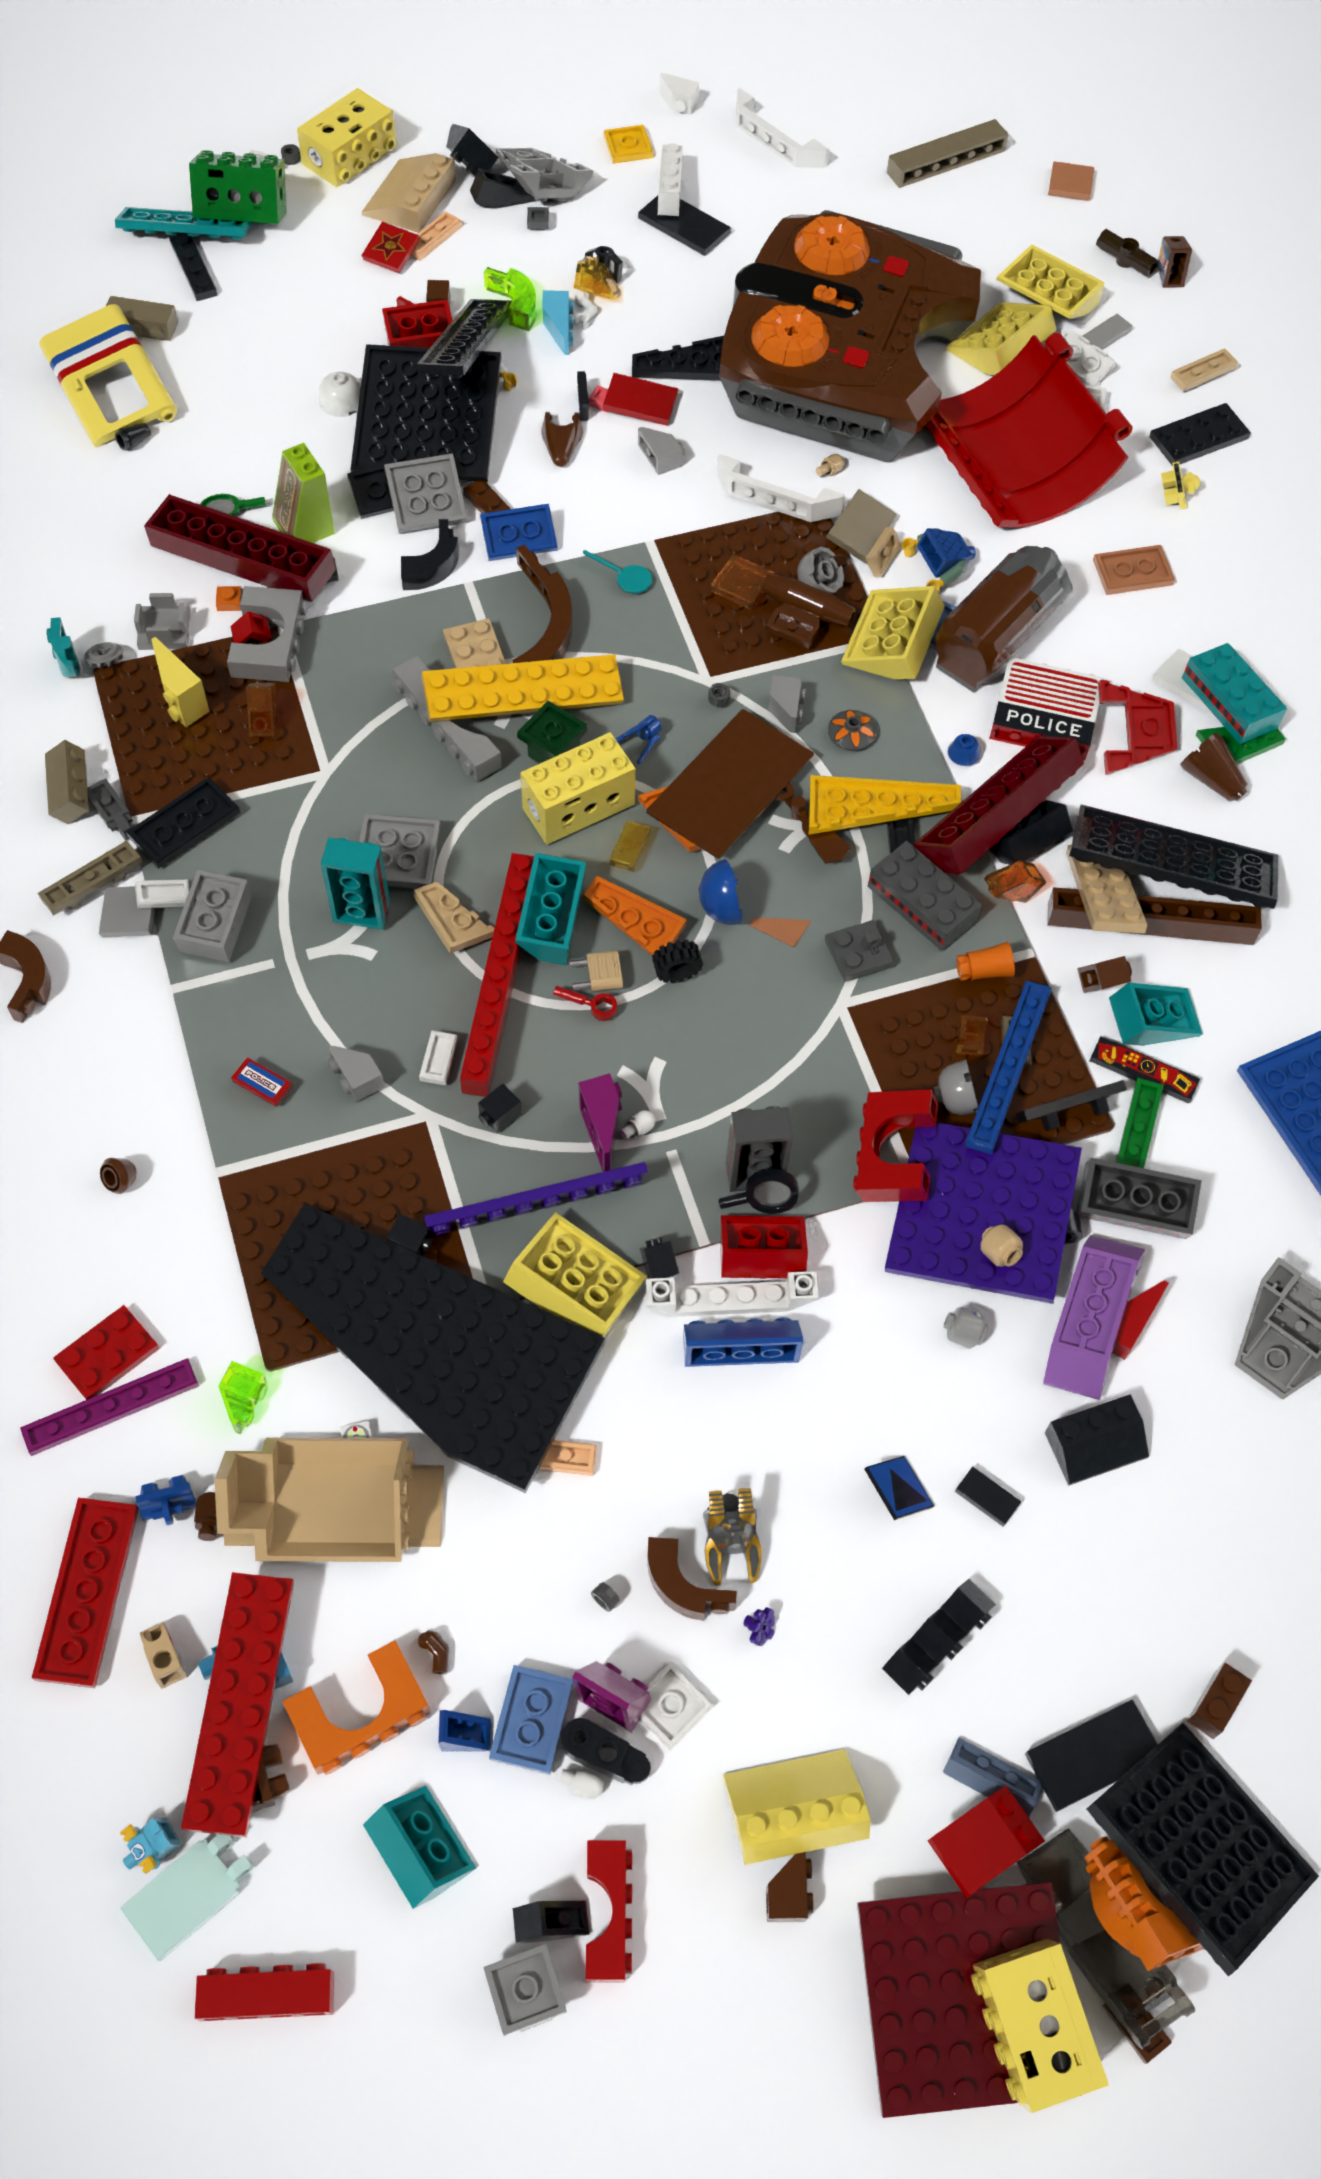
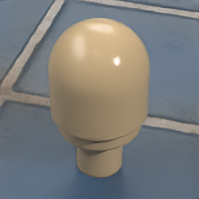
[816,454,845,476]

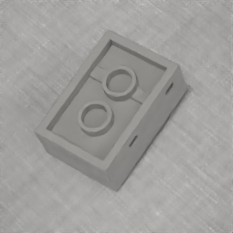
[173,869,253,962]

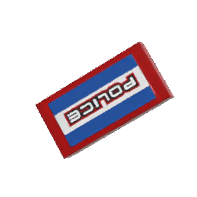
[231,1057,292,1107]

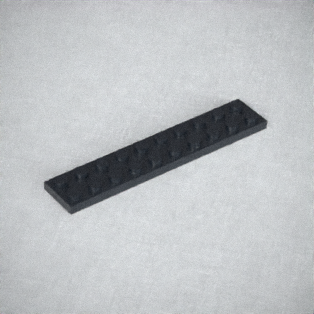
[417,299,514,378]

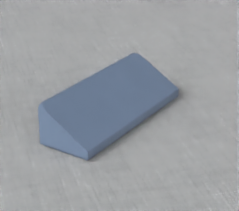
[943,1737,1042,1817]

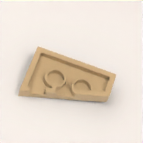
[413,882,494,954]

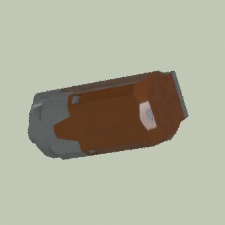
[935,545,1073,693]

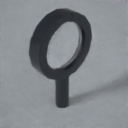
[719,1168,799,1214]

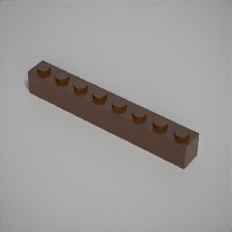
[1047,887,1262,945]

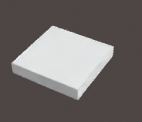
[640,1661,714,1752]

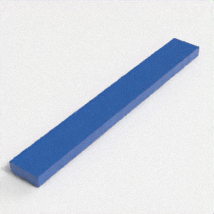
[965,980,1052,1154]

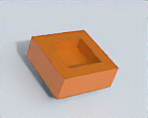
[216,586,242,611]

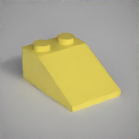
[151,637,210,727]

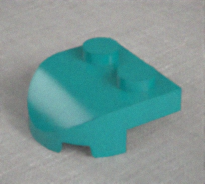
[46,617,81,677]

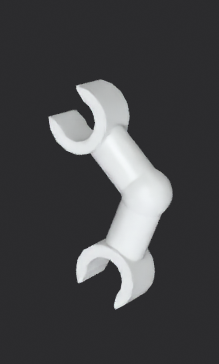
[575,290,598,330]

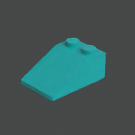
[1109,982,1203,1046]

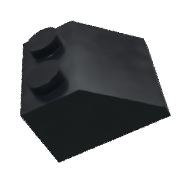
[446,124,499,178]

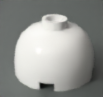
[318,371,361,417]

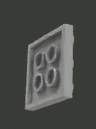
[384,453,467,533]
[359,814,441,889]

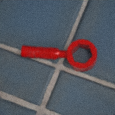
[553,986,617,1021]

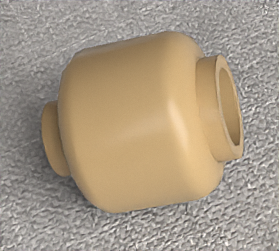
[980,1224,1023,1267]

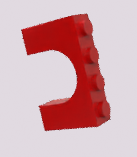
[853,1089,938,1202]

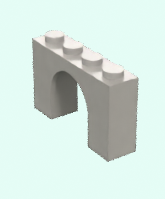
[227,586,308,682]

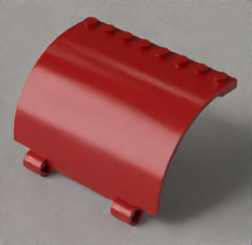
[925,332,1133,528]

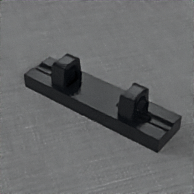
[1016,1080,1127,1131]

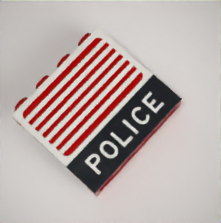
[989,657,1105,760]

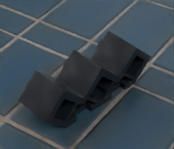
[882,1579,996,1695]

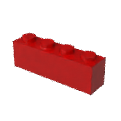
[194,1963,334,2022]

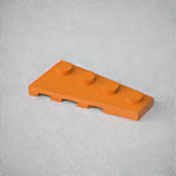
[584,875,687,955]

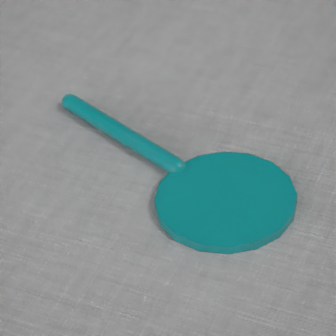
[583,550,652,594]

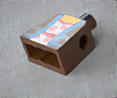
[1158,236,1192,288]

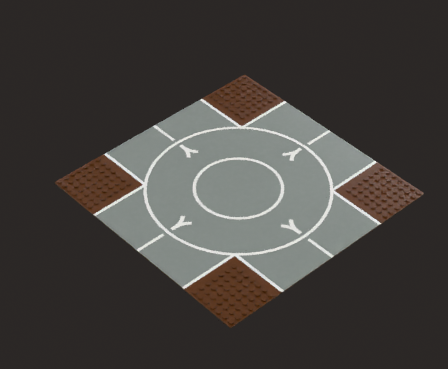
[93,512,1114,1372]

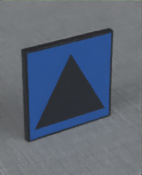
[864,1456,934,1521]

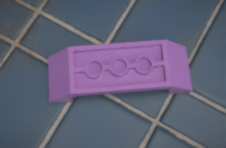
[1043,1235,1145,1400]

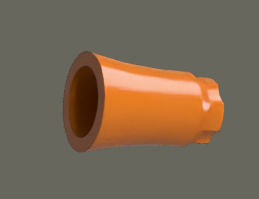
[956,941,1015,981]

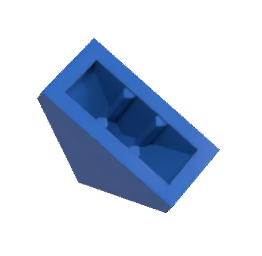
[438,1709,491,1752]

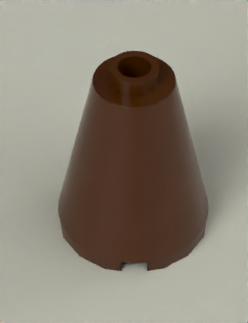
[1180,732,1248,801]

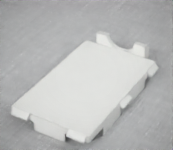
[1061,330,1117,386]

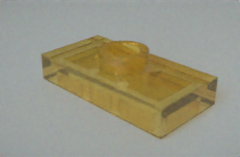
[609,820,651,872]

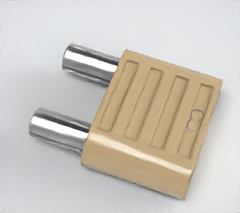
[569,950,623,992]

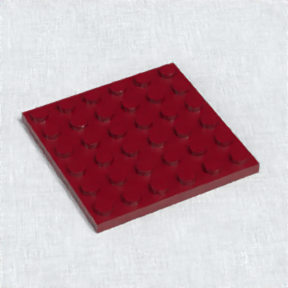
[856,1882,1082,2118]

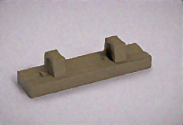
[37,840,142,916]

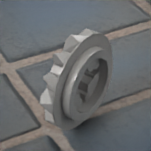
[84,642,124,668]

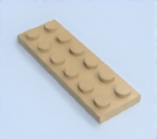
[1066,845,1147,934]

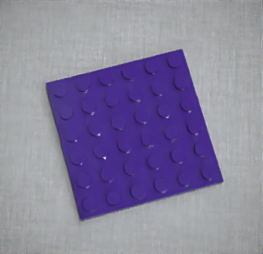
[885,1122,1082,1304]

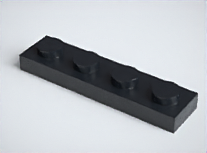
[169,233,217,301]

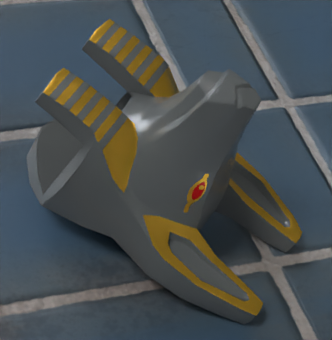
[703,1488,762,1585]

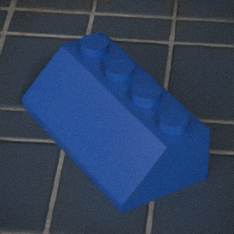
[683,1317,803,1367]

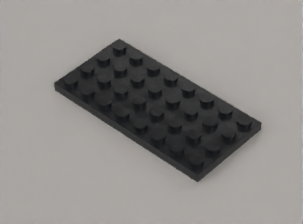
[1069,804,1279,909]

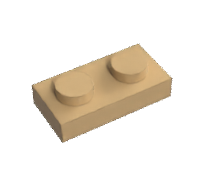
[865,527,902,577]

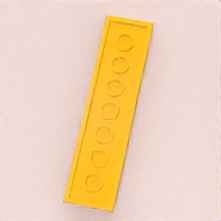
[421,654,624,722]

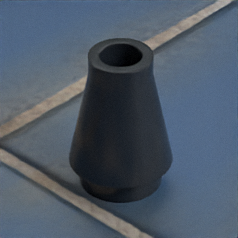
[115,423,151,450]

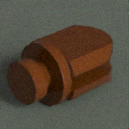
[194,1492,217,1541]

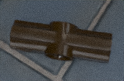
[1096,228,1159,277]

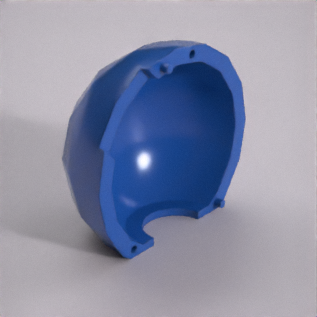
[698,859,742,925]

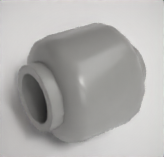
[943,1307,988,1349]

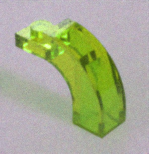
[483,267,537,331]

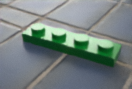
[1115,1078,1164,1168]

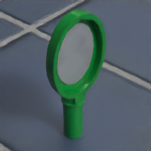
[200,493,266,516]

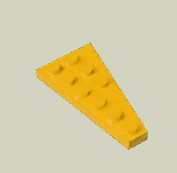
[808,775,961,835]

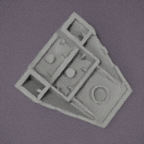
[495,147,594,202]
[1234,1257,1321,1400]

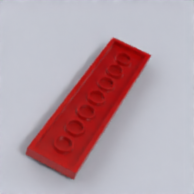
[181,1572,294,1838]

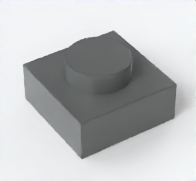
[527,207,549,229]

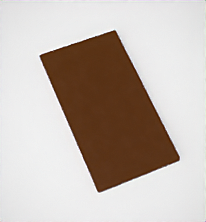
[646,709,814,859]

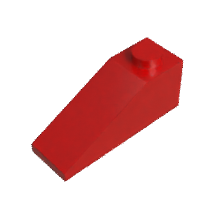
[1112,1280,1169,1360]

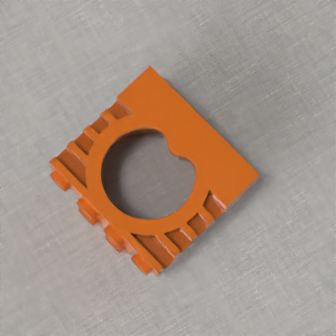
[1084,1836,1204,1971]

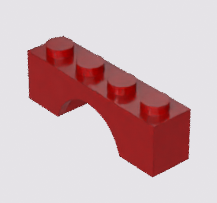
[585,1840,632,1983]

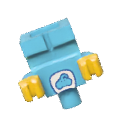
[120,1817,182,1874]

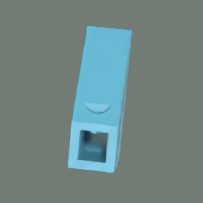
[542,290,573,355]

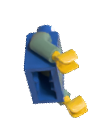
[902,528,976,594]

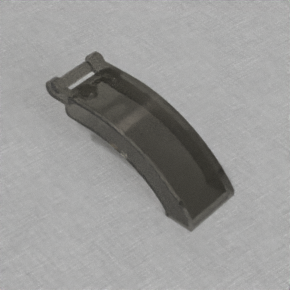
[1017,1828,1196,2049]

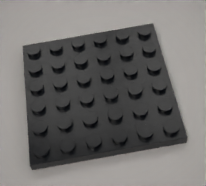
[350,344,502,482]
[1086,1722,1319,1977]

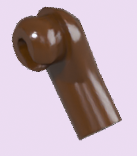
[418,1630,449,1675]

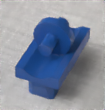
[135,1475,196,1526]

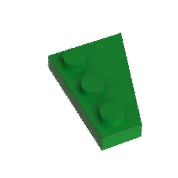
[1196,727,1286,764]

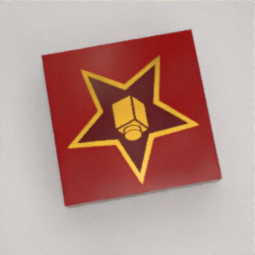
[361,221,420,274]

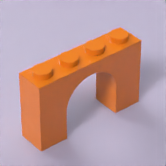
[282,1640,431,1775]

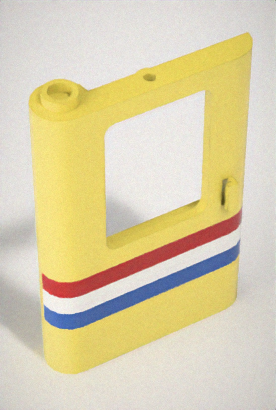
[39,304,177,448]

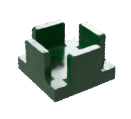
[517,701,588,764]

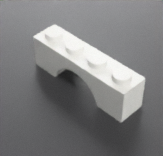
[658,143,683,216]

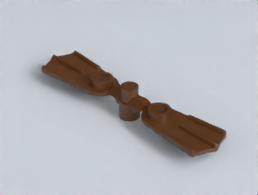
[775,783,851,864]

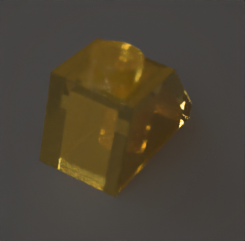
[573,256,621,300]

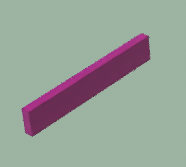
[20,1358,199,1456]

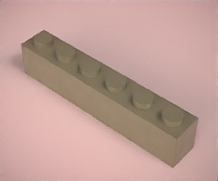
[887,119,1008,188]

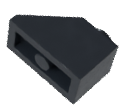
[512,1900,590,1943]

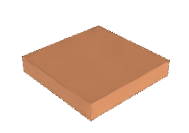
[1048,161,1095,201]

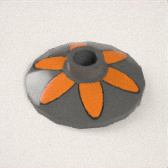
[828,710,877,751]

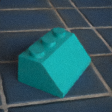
[363,1786,476,1909]

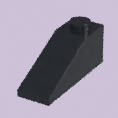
[470,168,535,208]

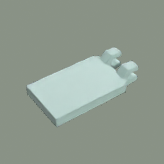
[120,1835,255,1962]

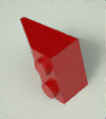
[927,1786,1045,1898]

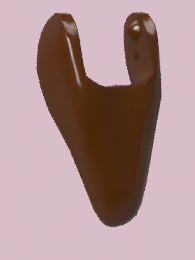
[541,411,583,466]

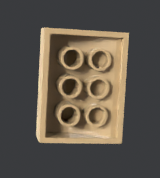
[362,153,456,233]

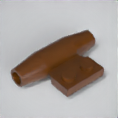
[761,573,856,649]

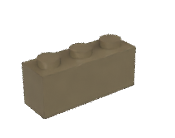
[106,295,178,341]
[45,740,89,825]

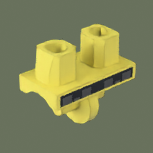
[1161,462,1201,509]

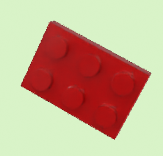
[53,1305,160,1400]

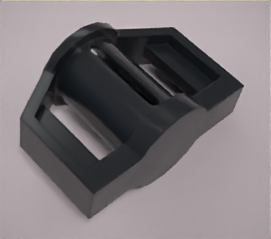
[584,246,623,283]

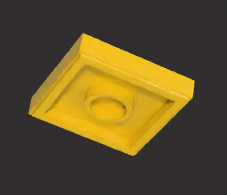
[604,124,653,164]

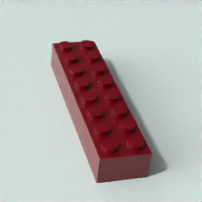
[144,494,336,602]
[913,736,1085,875]

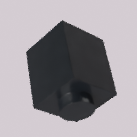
[478,1084,522,1133]
[386,1213,434,1256]
[639,1237,680,1279]

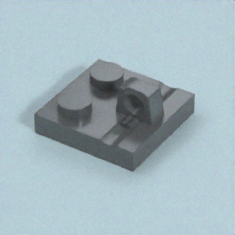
[825,920,894,982]

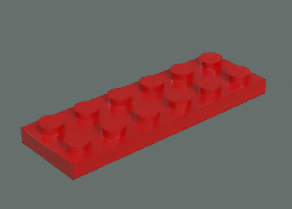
[31,1497,139,1689]

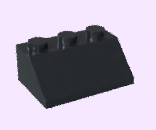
[990,800,1073,867]
[1045,1394,1149,1486]

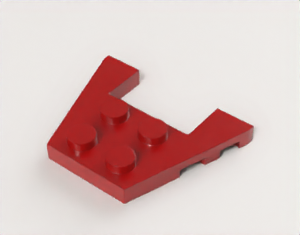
[1098,680,1178,775]

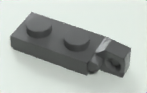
[87,778,133,841]

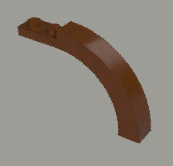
[513,544,572,663]

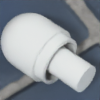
[620,1110,655,1139]
[559,1769,604,1799]

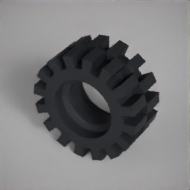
[652,939,703,983]

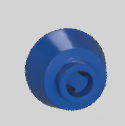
[947,734,981,766]

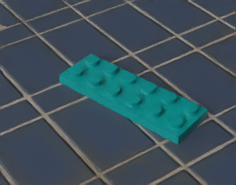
[115,207,253,239]

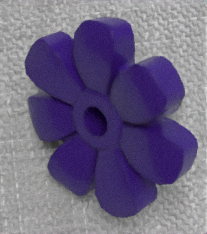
[743,1607,775,1646]

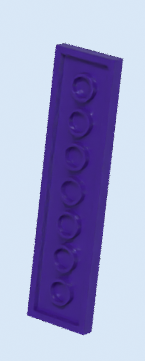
[424,1162,648,1236]

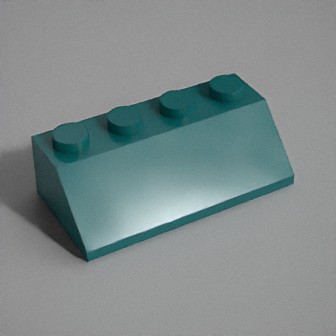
[515,853,586,966]

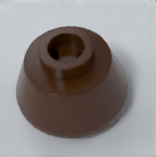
[100,1157,137,1194]

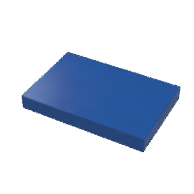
[480,503,558,561]

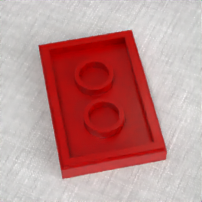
[603,373,678,426]

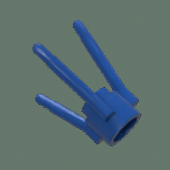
[615,715,662,764]

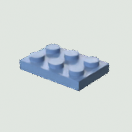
[489,1665,574,1775]

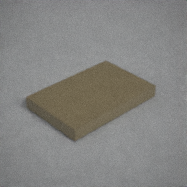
[826,489,897,563]

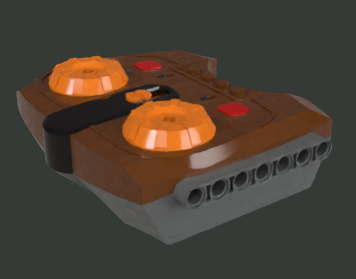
[719,210,981,462]

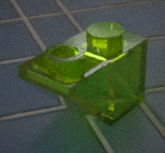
[218,1361,268,1435]

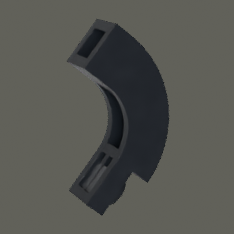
[401,519,459,590]

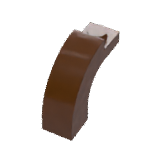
[0,930,51,1023]
[647,1537,737,1621]

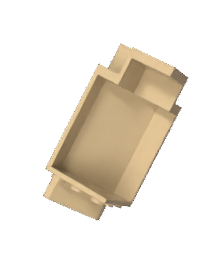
[214,1437,444,1562]

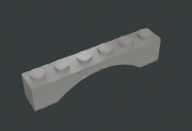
[392,656,502,781]

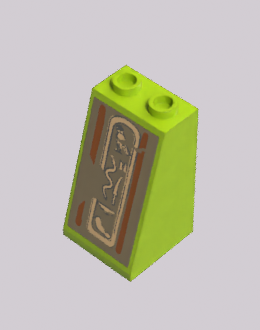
[272,442,335,543]

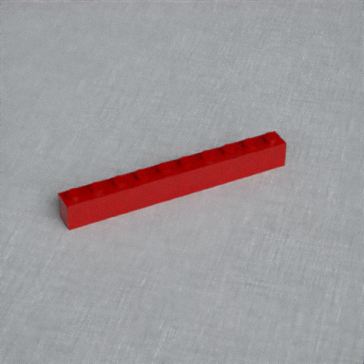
[460,853,534,1097]

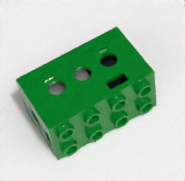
[189,150,287,224]

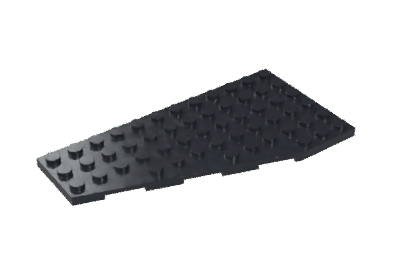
[261,1203,606,1494]

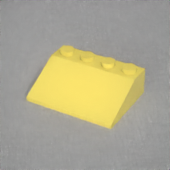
[996,244,1105,319]
[946,302,1057,375]
[841,586,945,680]
[503,1212,647,1337]
[723,1749,871,1865]

